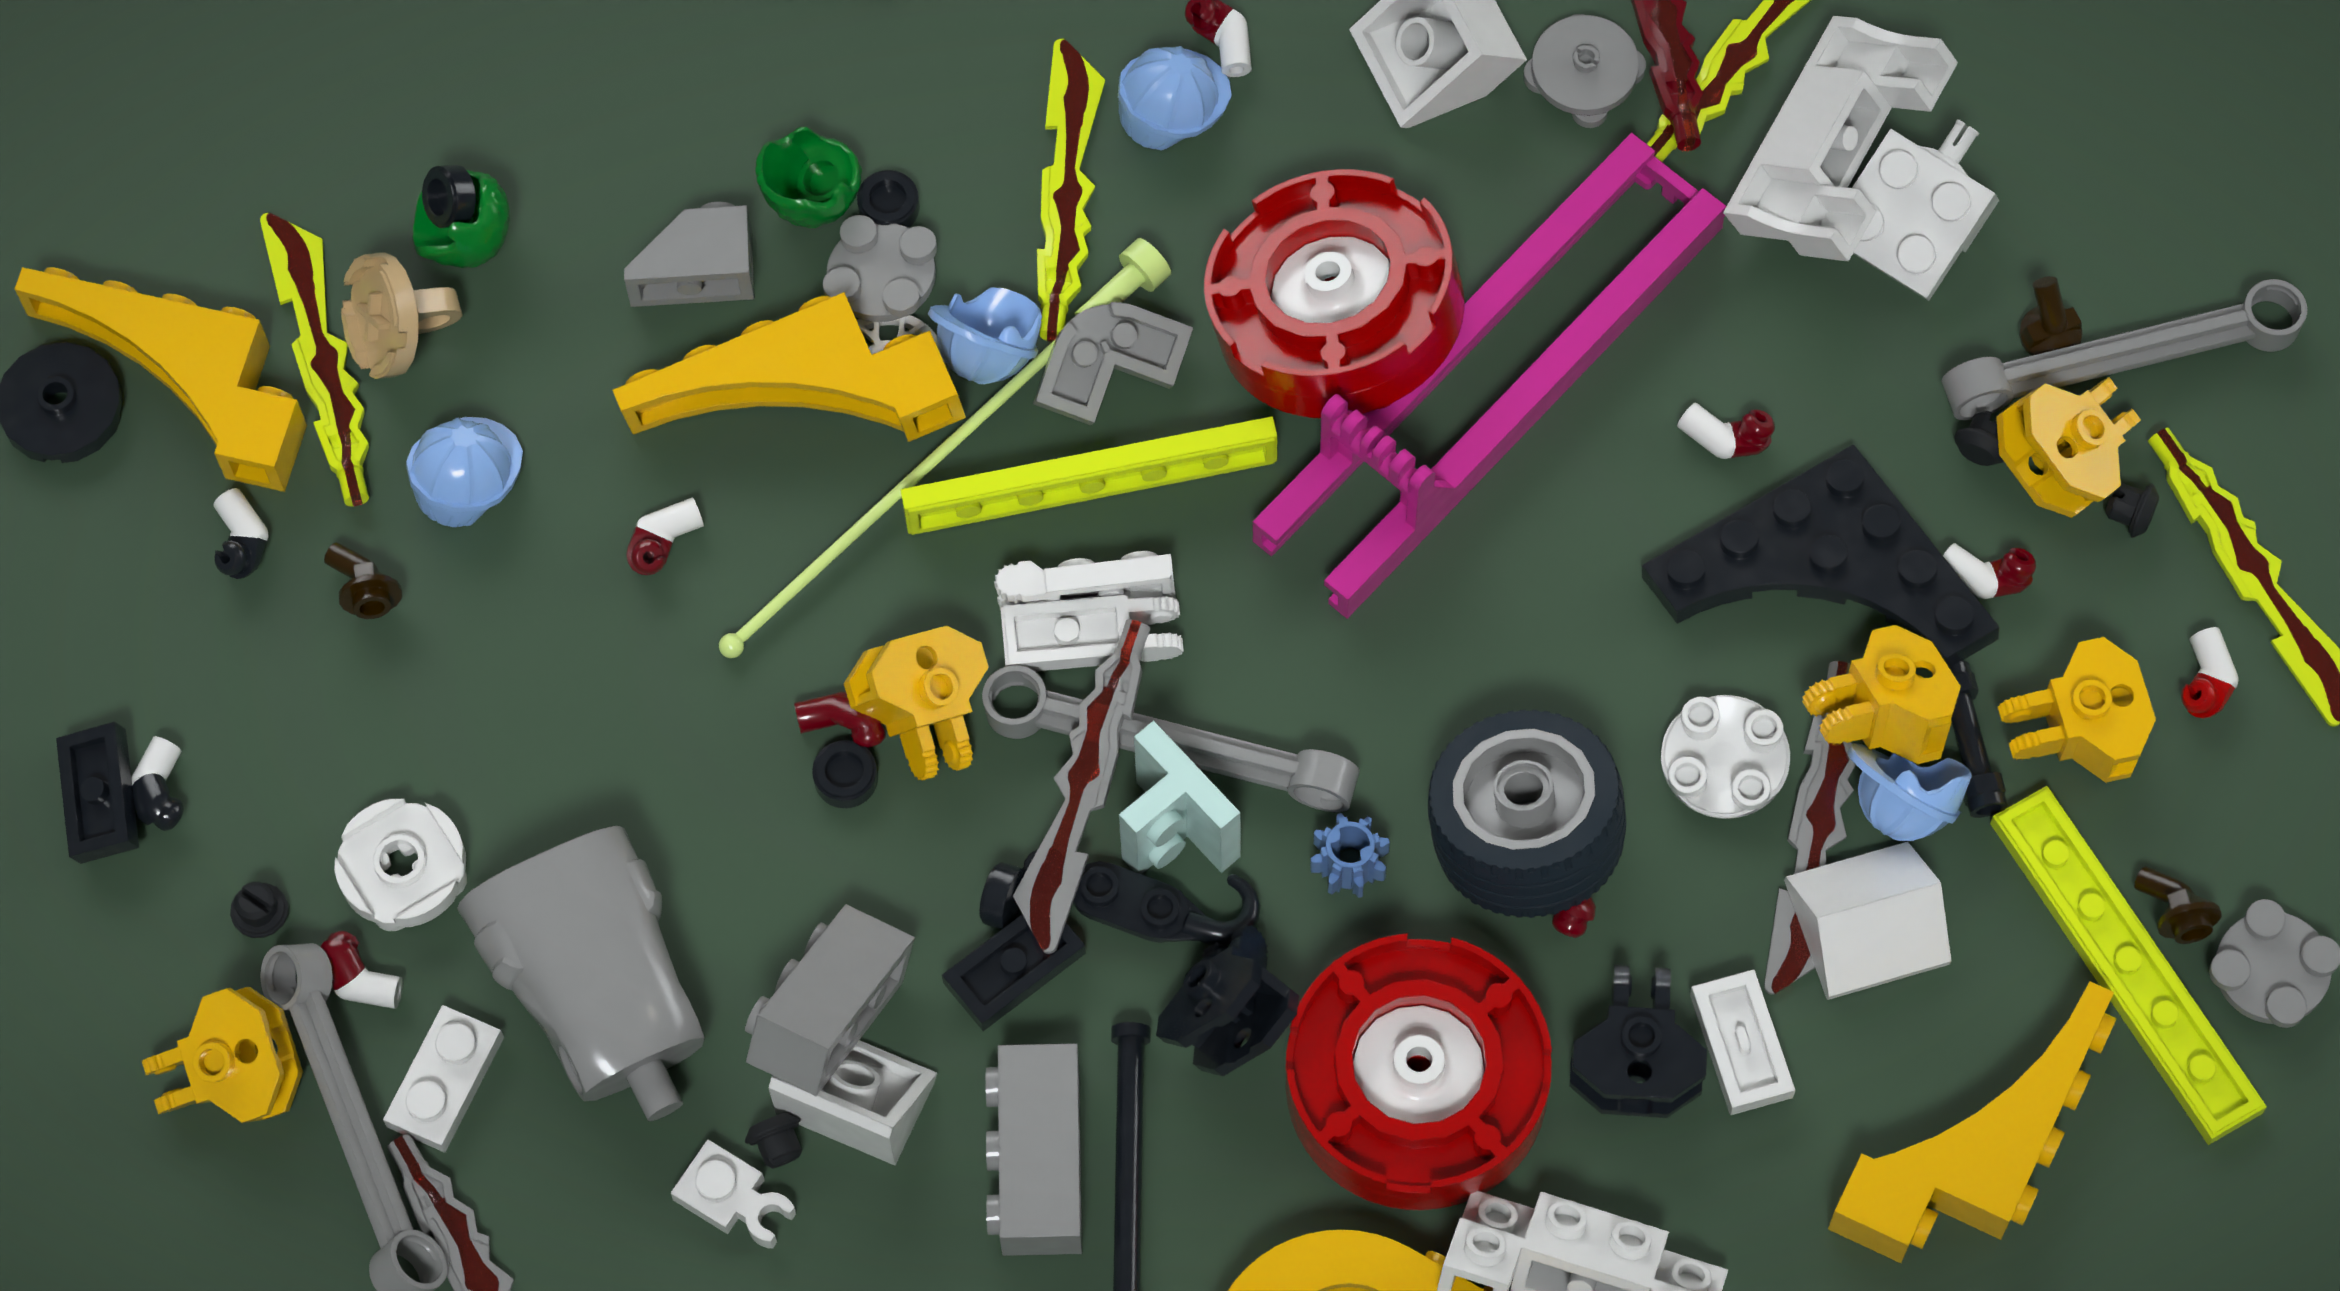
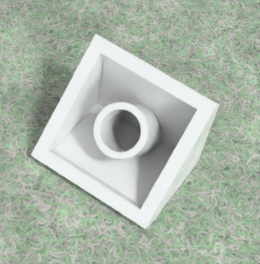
[1784,842,1952,1000]
[768,1040,937,1165]

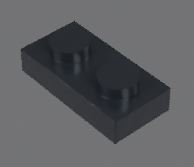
[56,722,139,864]
[942,897,1086,1031]

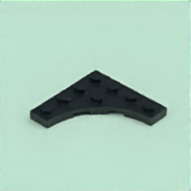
[1642,444,2000,668]

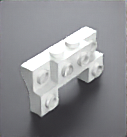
[1723,16,1958,262]
[1437,1191,1728,1291]

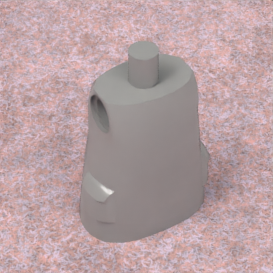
[457,826,705,1121]

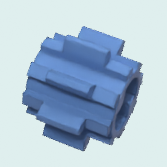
[1310,813,1390,898]

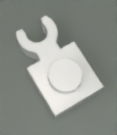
[671,1139,796,1248]

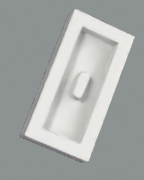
[1690,970,1795,1115]
[383,1005,504,1153]

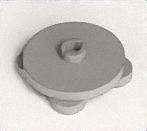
[1523,14,1646,128]
[823,215,937,322]
[2209,899,2340,1028]

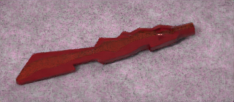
[1631,0,1703,151]

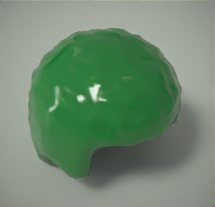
[755,127,862,228]
[412,170,510,268]

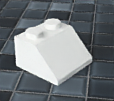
[1349,0,1527,128]

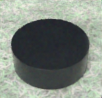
[422,165,476,228]
[857,170,920,228]
[812,740,878,808]
[979,862,1026,930]

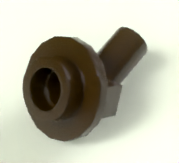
[2019,276,2083,356]
[324,542,402,619]
[2134,866,2222,944]

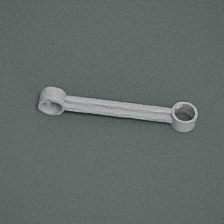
[1941,279,2307,420]
[982,665,1360,812]
[260,943,448,1291]

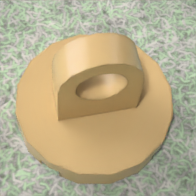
[341,252,463,379]

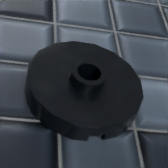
[0,342,123,463]

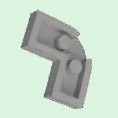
[1033,302,1193,425]

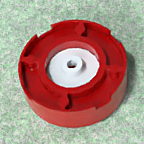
[1204,169,1464,418]
[1285,933,1552,1210]

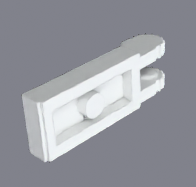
[994,551,1176,610]
[1001,594,1184,672]

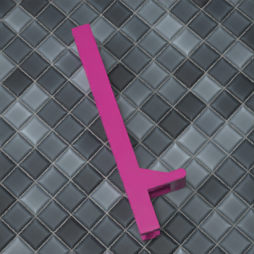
[1253,132,1726,619]

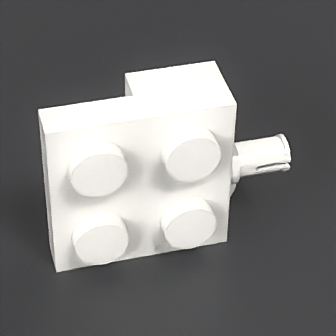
[1852,119,1999,301]

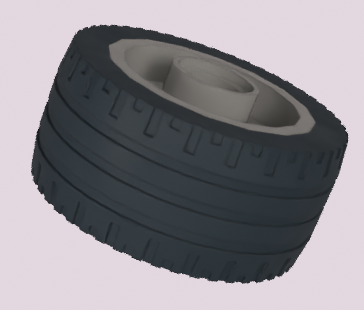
[1428,709,1626,918]

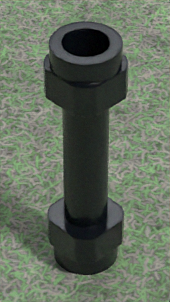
[1932,661,2008,818]

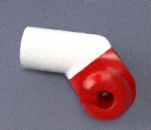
[2181,627,2239,718]

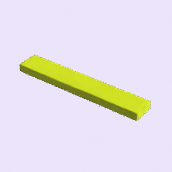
[900,416,1277,535]
[1990,786,2267,1145]

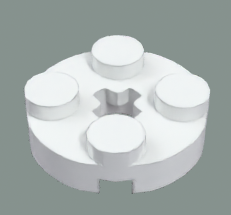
[334,799,467,931]

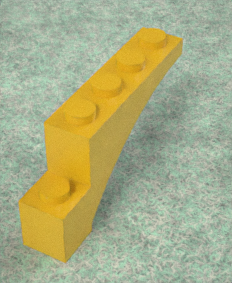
[15,267,307,492]
[612,292,966,442]
[1828,981,2117,1263]

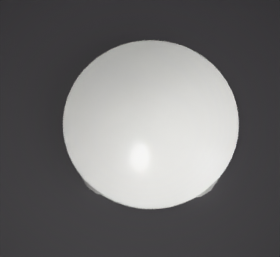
[1661,695,1790,819]

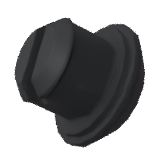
[1954,411,2004,466]
[2105,483,2159,538]
[230,882,288,938]
[745,1113,803,1169]

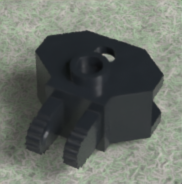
[1156,924,1299,1076]
[1569,965,1707,1118]

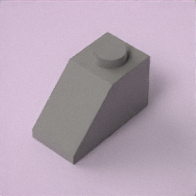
[624,202,754,307]

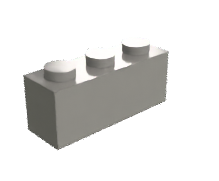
[745,904,915,1096]
[985,1044,1082,1256]

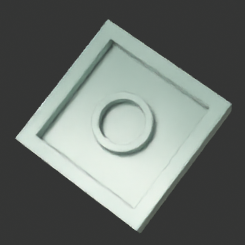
[1119,720,1241,874]

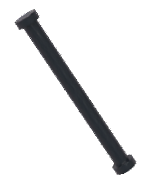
[1111,1022,1151,1291]

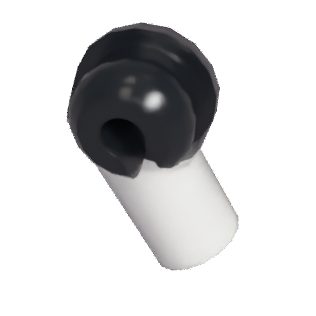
[213,488,269,579]
[131,736,184,831]

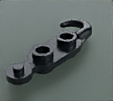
[1023,849,1261,946]

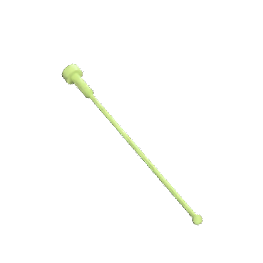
[719,238,1171,658]

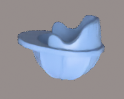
[1118,46,1232,151]
[928,287,1042,384]
[406,417,523,527]
[1847,743,1972,841]

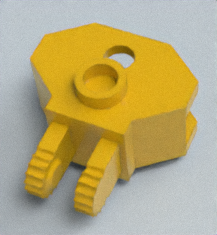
[1996,377,2141,518]
[1802,625,1961,764]
[843,626,989,781]
[1997,637,2156,783]
[142,987,303,1123]

